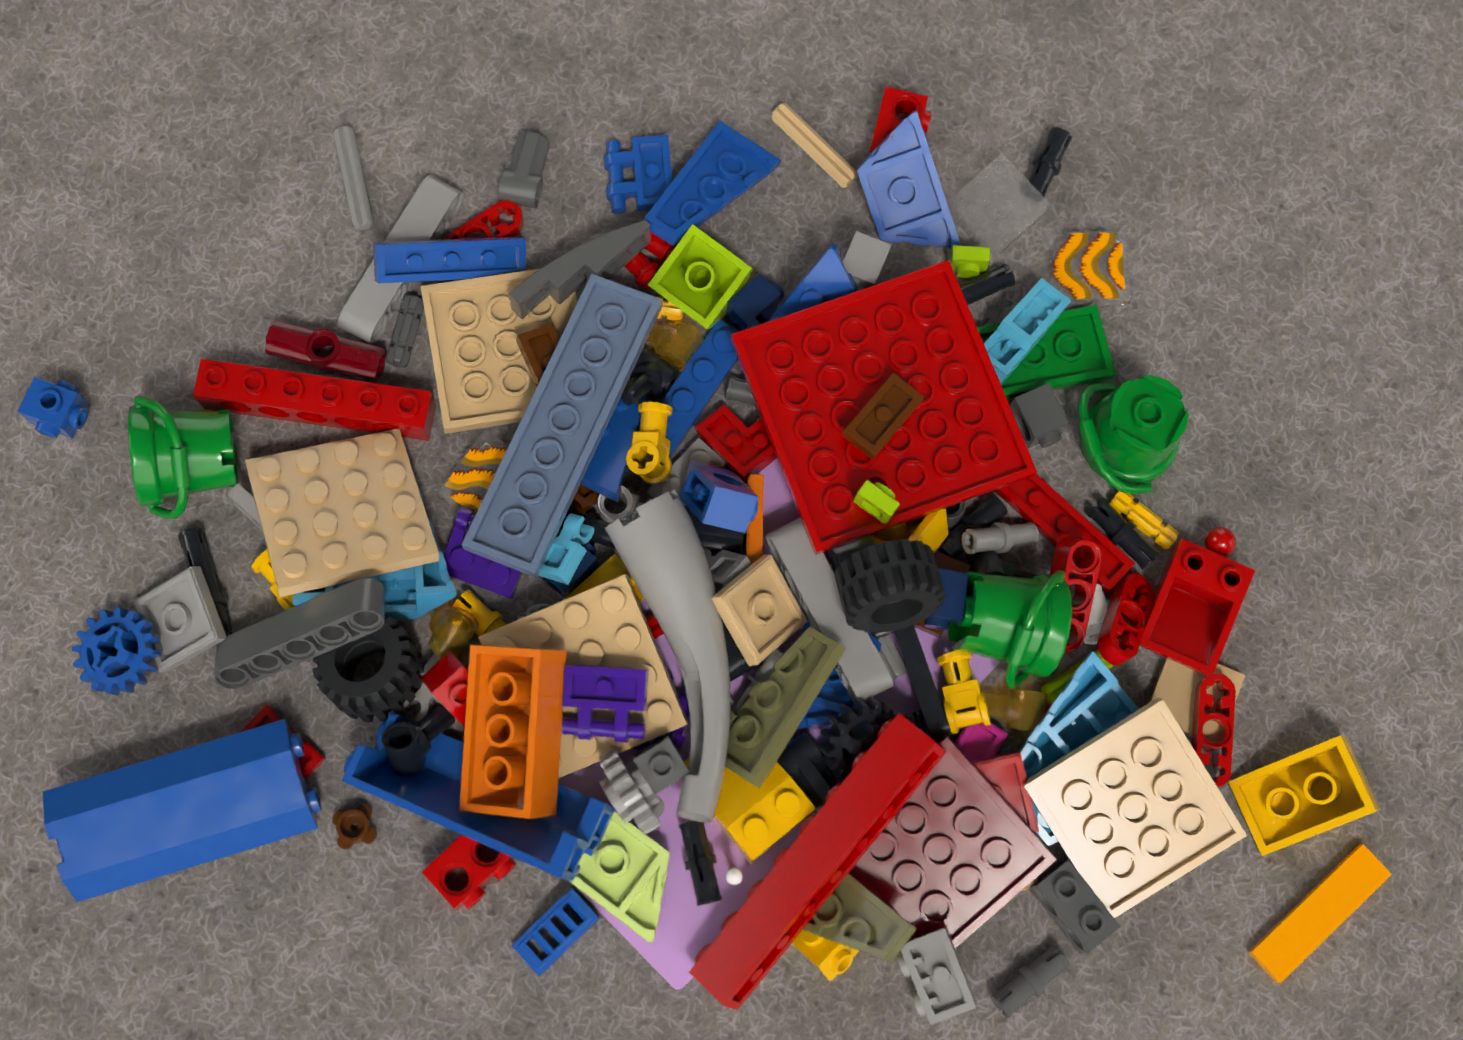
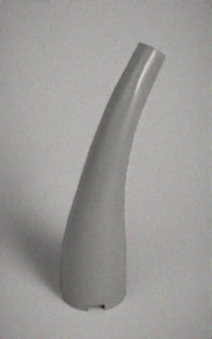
[605,490,731,823]

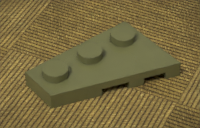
[803,873,916,963]

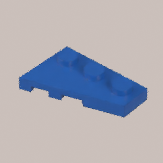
[581,396,648,502]

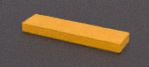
[1248,844,1392,983]

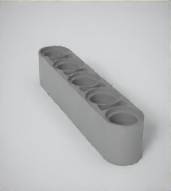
[338,175,464,345]
[765,518,893,702]

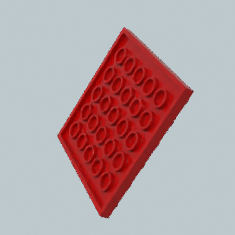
[731,260,1037,555]

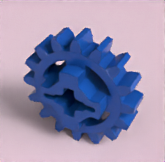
[72,607,162,695]

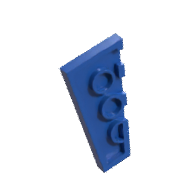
[644,121,781,246]

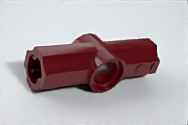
[265,321,386,382]

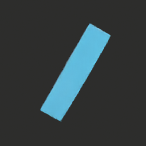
[984,278,1072,385]

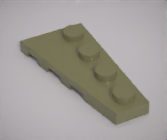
[725,627,846,788]

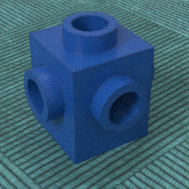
[17,377,89,439]

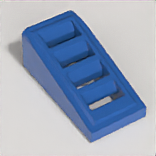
[512,888,600,976]

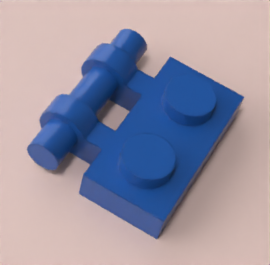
[604,135,672,214]

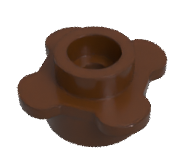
[332,804,377,850]

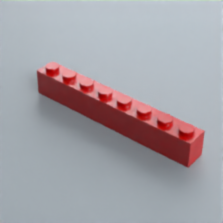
[689,713,946,1010]

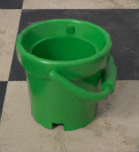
[1078,375,1189,494]
[128,395,238,519]
[948,570,1072,689]

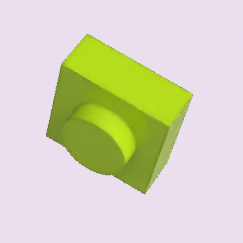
[948,245,990,279]
[853,480,900,525]

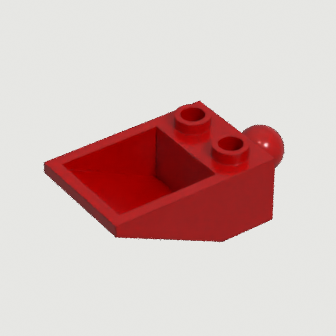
[1140,527,1255,678]

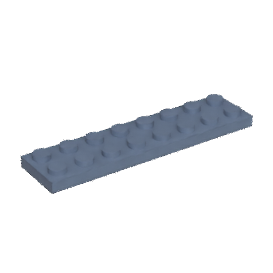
[462,273,663,578]

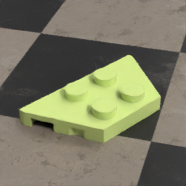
[569,811,671,944]

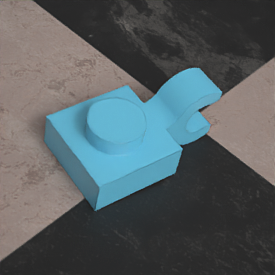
[538,513,595,585]

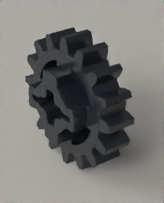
[818,696,897,780]

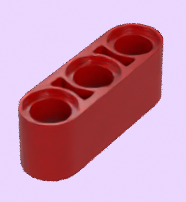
[1049,536,1102,652]

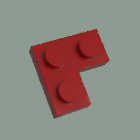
[695,405,777,484]

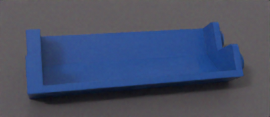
[341,712,615,882]
[43,719,322,902]

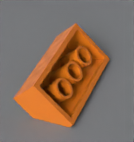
[459,645,567,819]

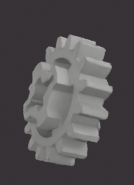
[598,749,661,835]

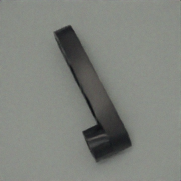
[874,625,954,743]

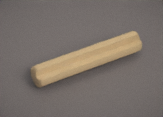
[772,103,857,188]

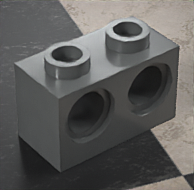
[1029,860,1121,954]

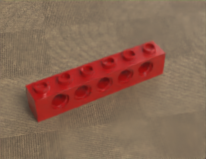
[193,359,436,441]

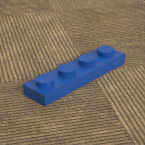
[373,236,526,284]
[661,320,740,459]

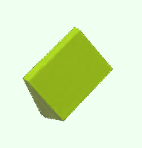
[648,224,753,330]

